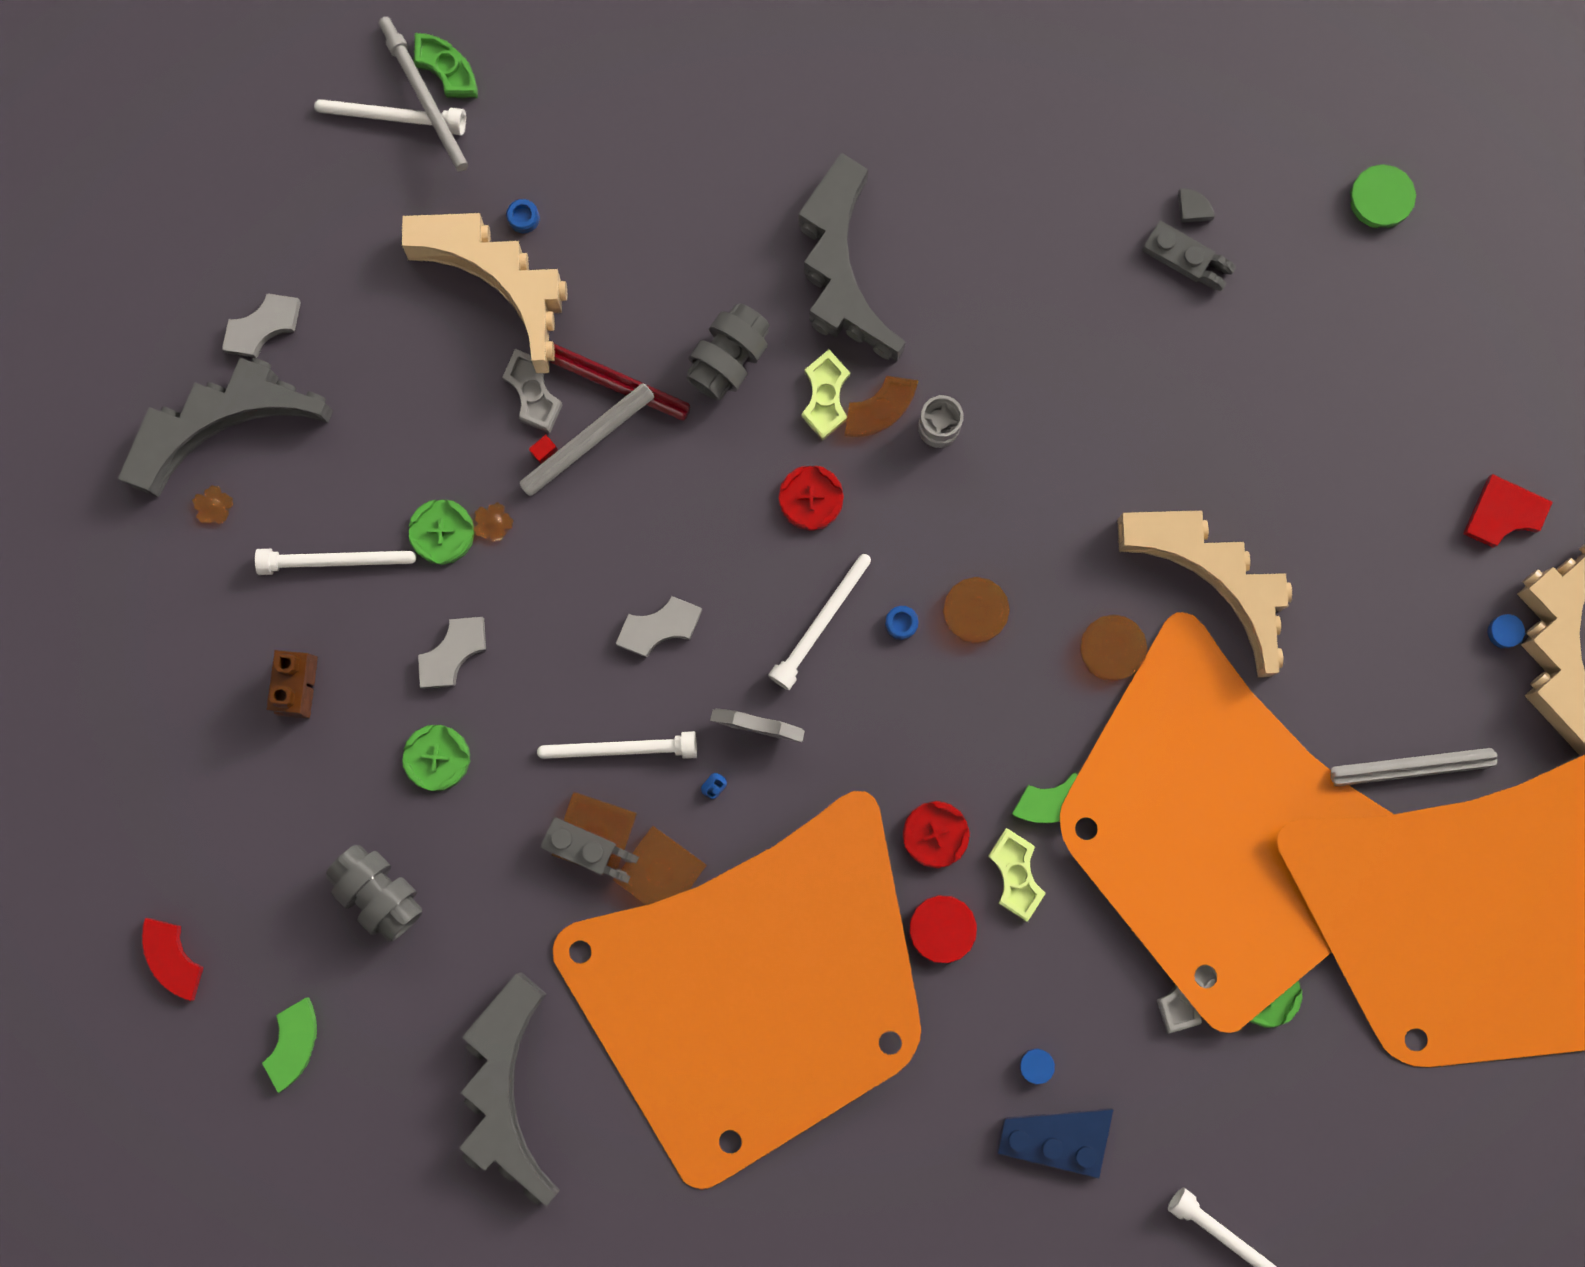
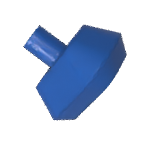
[701,773,727,799]

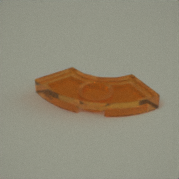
[845,376,918,437]

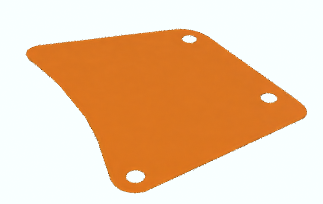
[1060,612,1393,1033]
[1277,755,1585,1067]
[552,791,921,1189]

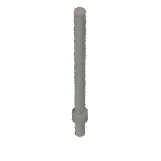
[378,17,468,172]

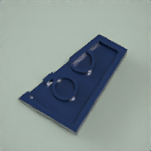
[997,1108,1114,1178]

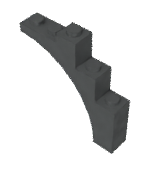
[799,153,906,361]
[118,358,333,497]
[459,972,560,1206]

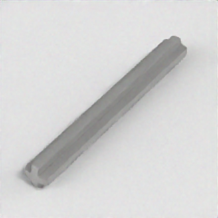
[519,383,654,496]
[1330,748,1497,786]

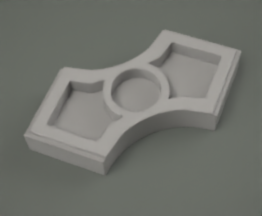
[222,293,301,358]
[502,349,563,433]
[616,596,703,658]
[418,617,486,689]
[710,708,805,742]
[1157,965,1217,1033]

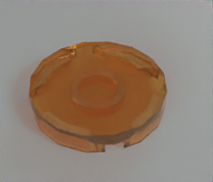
[943,577,1010,644]
[1079,614,1147,681]

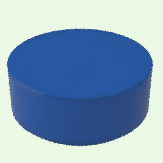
[506,199,540,233]
[885,606,919,640]
[1488,614,1525,648]
[1019,1048,1055,1084]

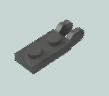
[1142,220,1236,291]
[540,817,639,883]

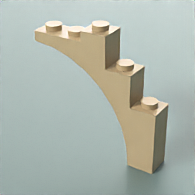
[402,213,567,373]
[1117,511,1292,677]
[1517,544,1585,755]

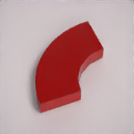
[142,918,204,1001]

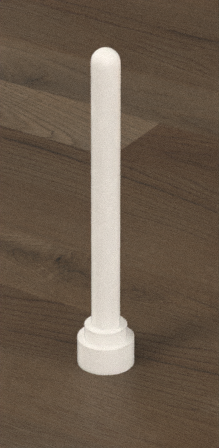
[314,100,466,135]
[255,548,417,575]
[768,554,871,690]
[537,731,697,759]
[1168,1188,1276,1267]

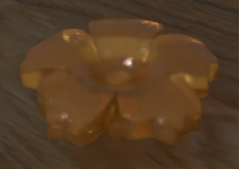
[192,485,234,524]
[474,502,514,542]

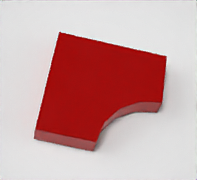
[1463,474,1553,548]

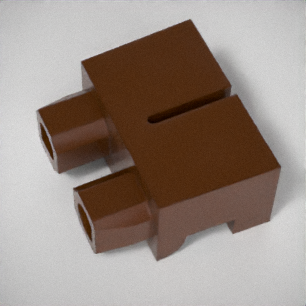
[266,650,318,719]

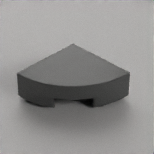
[1178,188,1215,223]

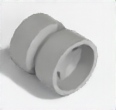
[918,395,963,448]

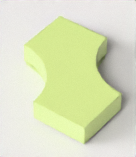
[801,350,850,440]
[988,828,1046,922]

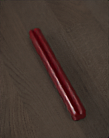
[549,344,691,421]

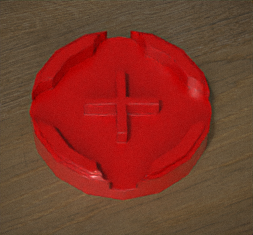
[779,465,844,531]
[902,801,970,869]
[910,895,977,963]

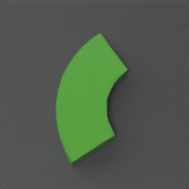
[414,33,478,97]
[1011,773,1078,824]
[262,997,317,1093]

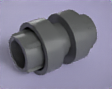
[686,303,770,400]
[326,845,422,941]

